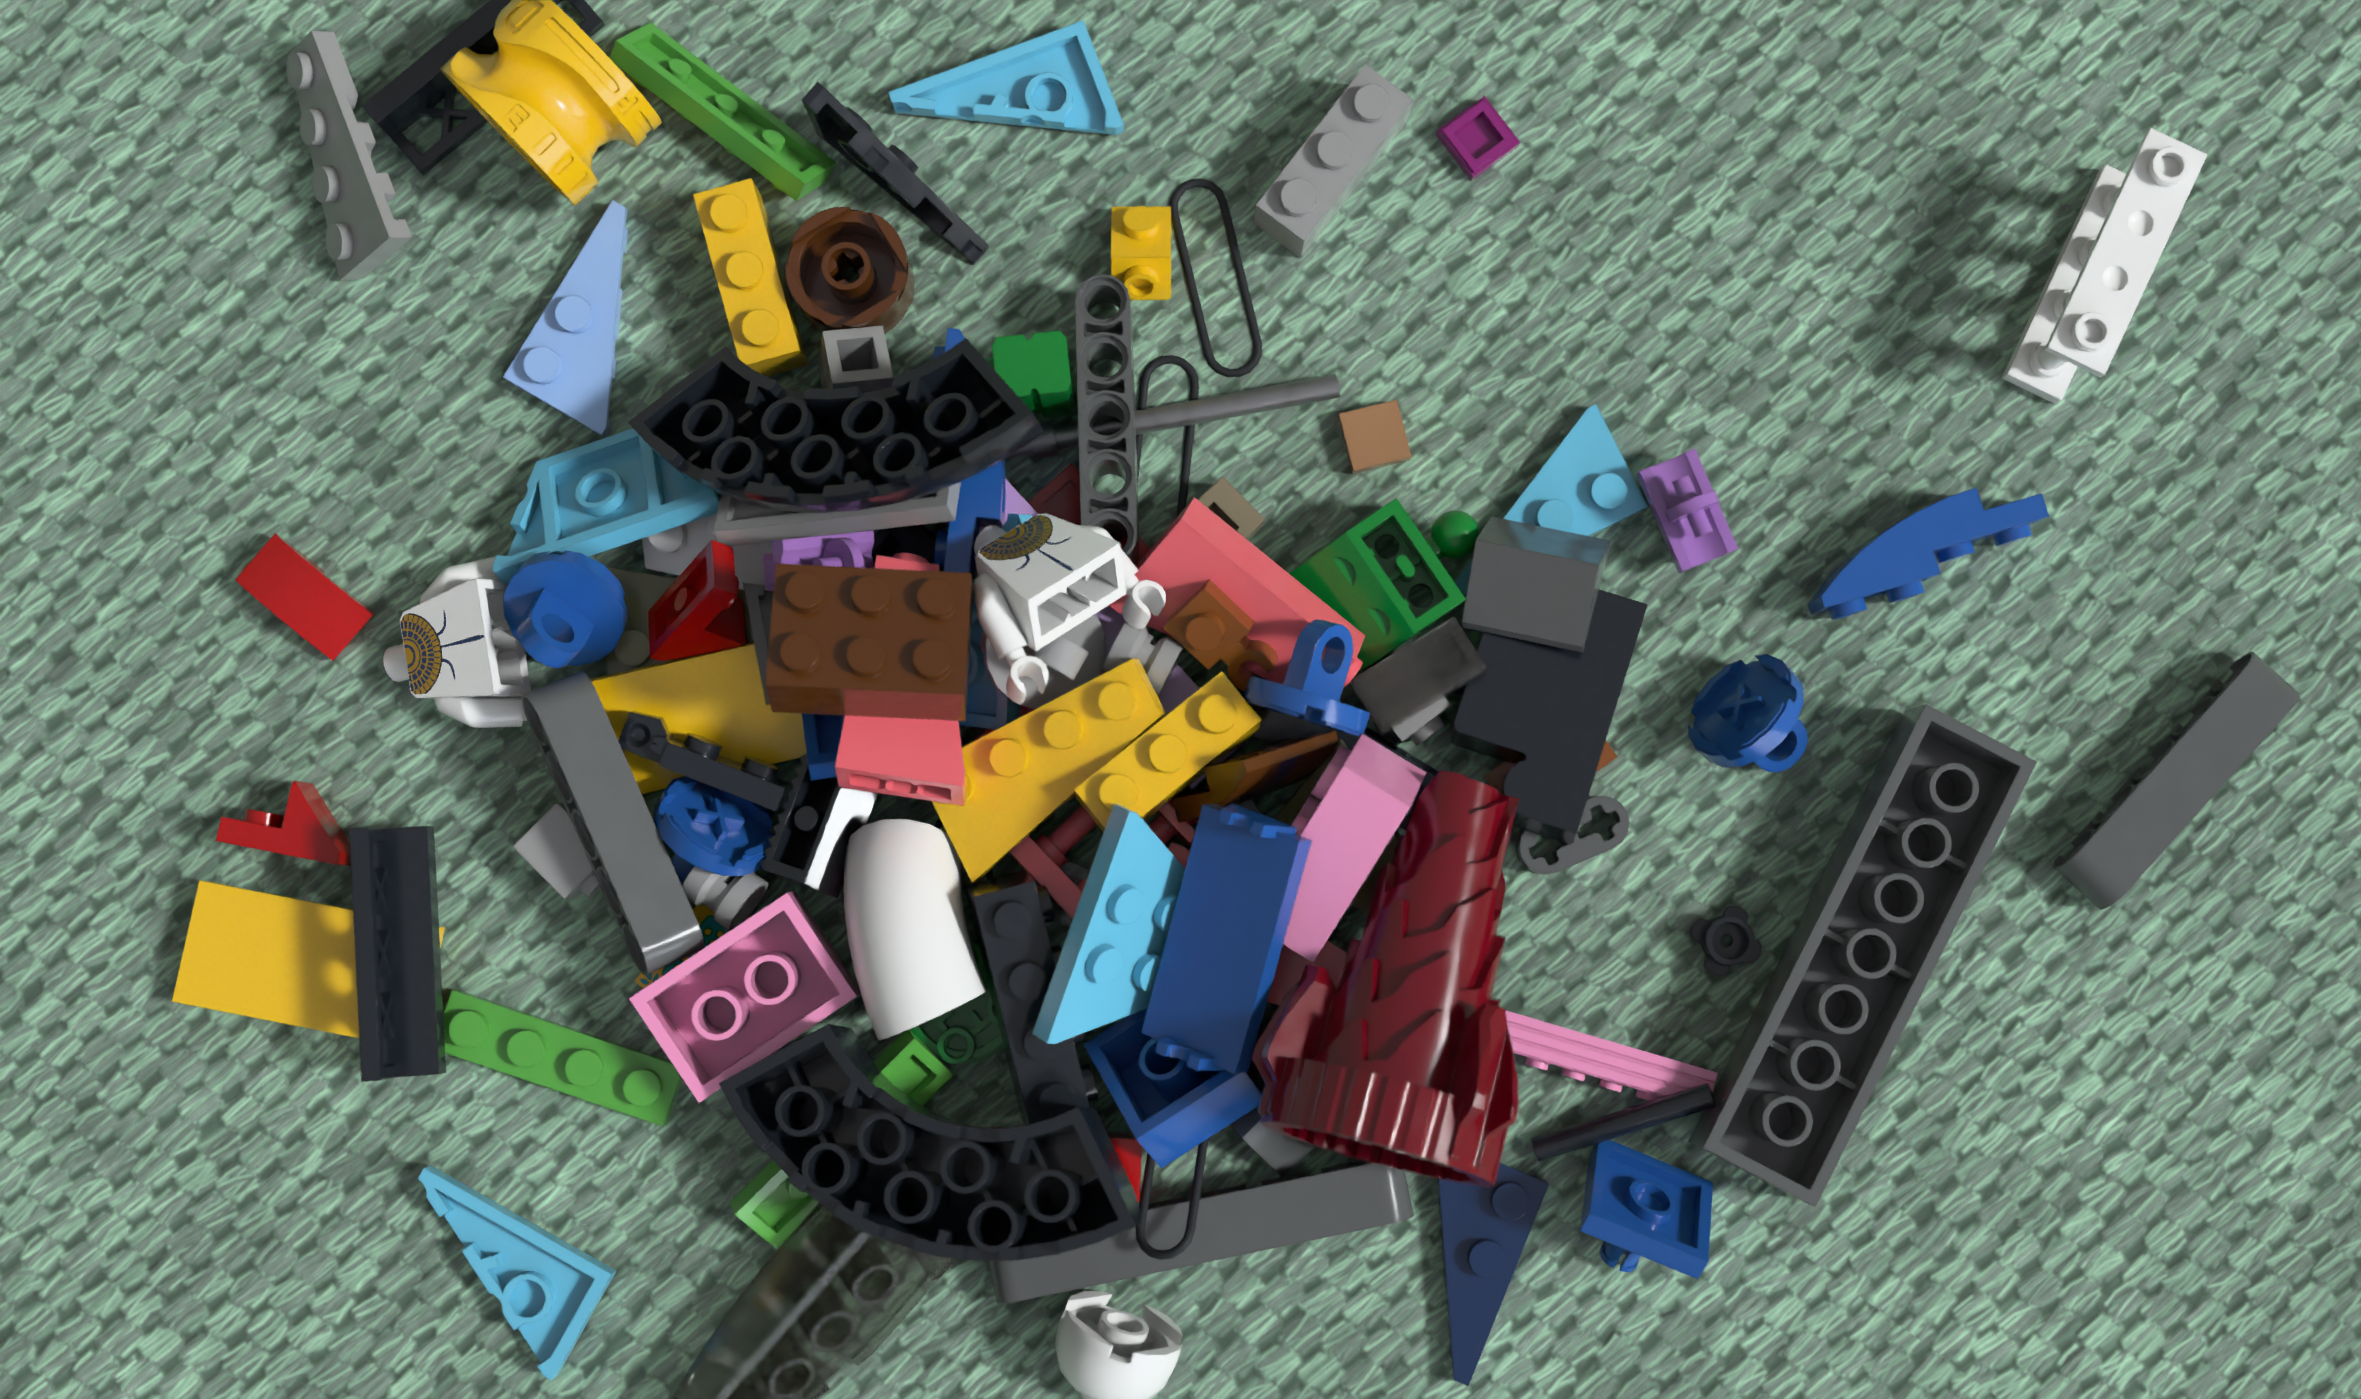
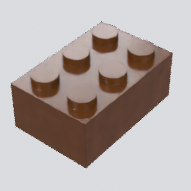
[765,563,973,721]

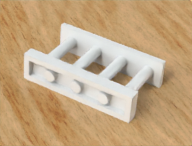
[2002,128,2208,404]

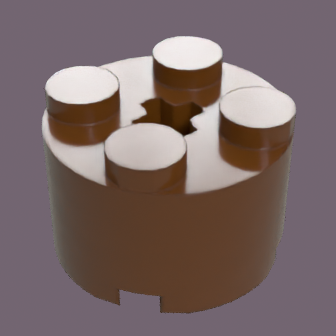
[785,207,914,334]

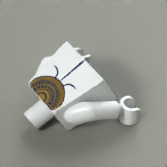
[973,513,1166,704]
[383,556,531,728]

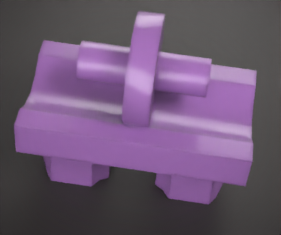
[1636,449,1738,573]
[763,530,874,591]

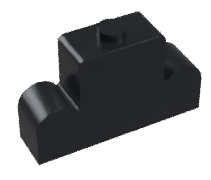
[1451,589,1648,844]

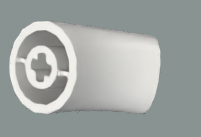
[844,819,987,1040]

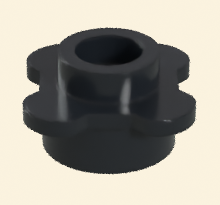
[1690,906,1762,976]

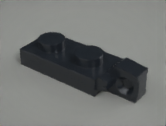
[619,711,789,811]

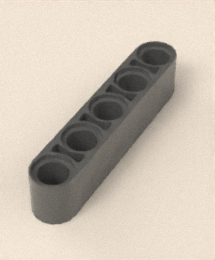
[1075,274,1140,565]
[2053,652,2300,910]
[521,671,704,975]

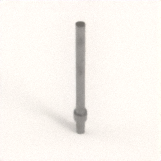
[1006,374,1340,460]

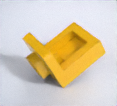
[1111,206,1171,300]

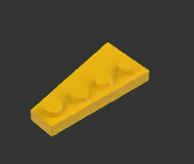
[932,658,1166,883]

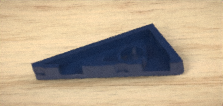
[1438,1162,1549,1386]

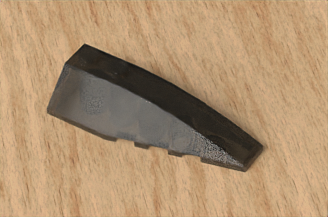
[671,1203,955,1399]

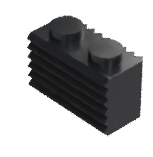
[760,754,878,898]

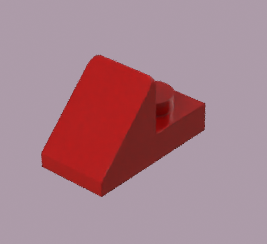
[648,540,746,661]
[216,780,351,866]

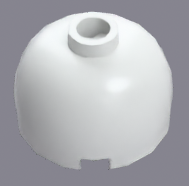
[1055,1291,1183,1399]

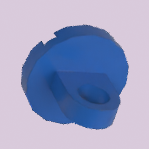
[503,551,629,668]
[1245,620,1370,737]
[1688,654,1808,772]
[654,776,776,885]

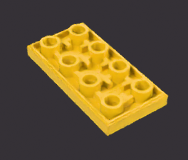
[590,641,807,794]
[172,880,445,1038]

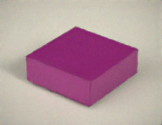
[1436,96,1520,181]

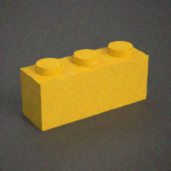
[693,178,809,377]
[1074,671,1262,833]

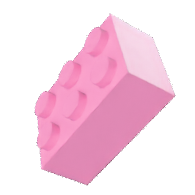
[1283,734,1426,962]
[629,890,861,1103]

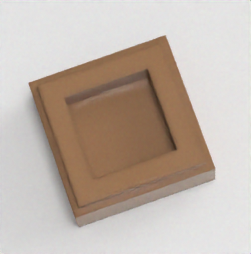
[1338,400,1412,474]

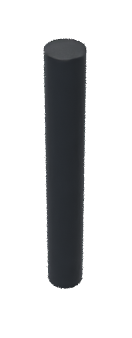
[1531,1083,1716,1162]

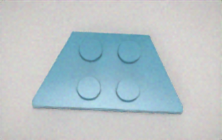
[493,429,720,585]
[1032,803,1185,1044]

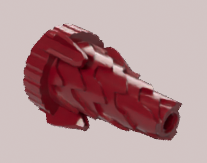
[1252,770,1519,1187]

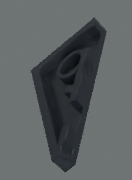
[802,82,989,265]

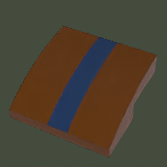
[1172,730,1339,823]

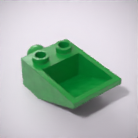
[1289,498,1479,677]

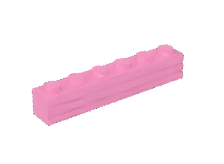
[1506,1011,1718,1101]

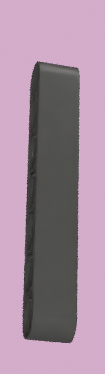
[988,1160,1414,1303]

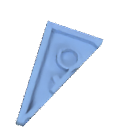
[503,200,628,438]

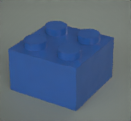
[1084,1008,1262,1168]

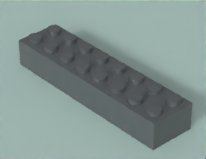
[1688,704,2037,1207]

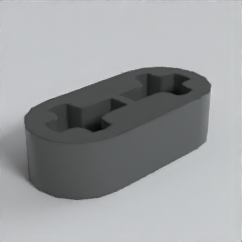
[1516,796,1630,875]

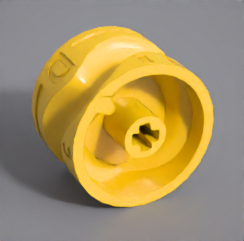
[440,0,662,207]

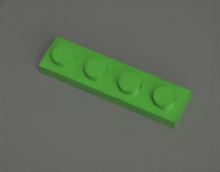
[609,22,837,201]
[443,989,683,1126]
[729,1029,954,1249]

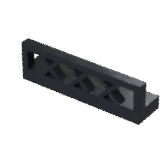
[362,0,605,175]
[349,826,446,1082]

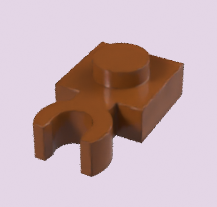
[1163,579,1278,692]

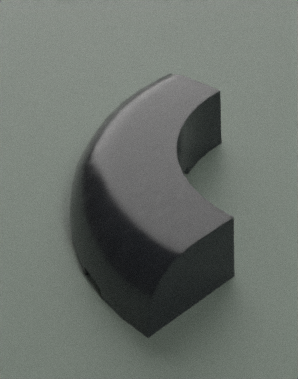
[628,338,1043,513]
[719,1024,1141,1261]

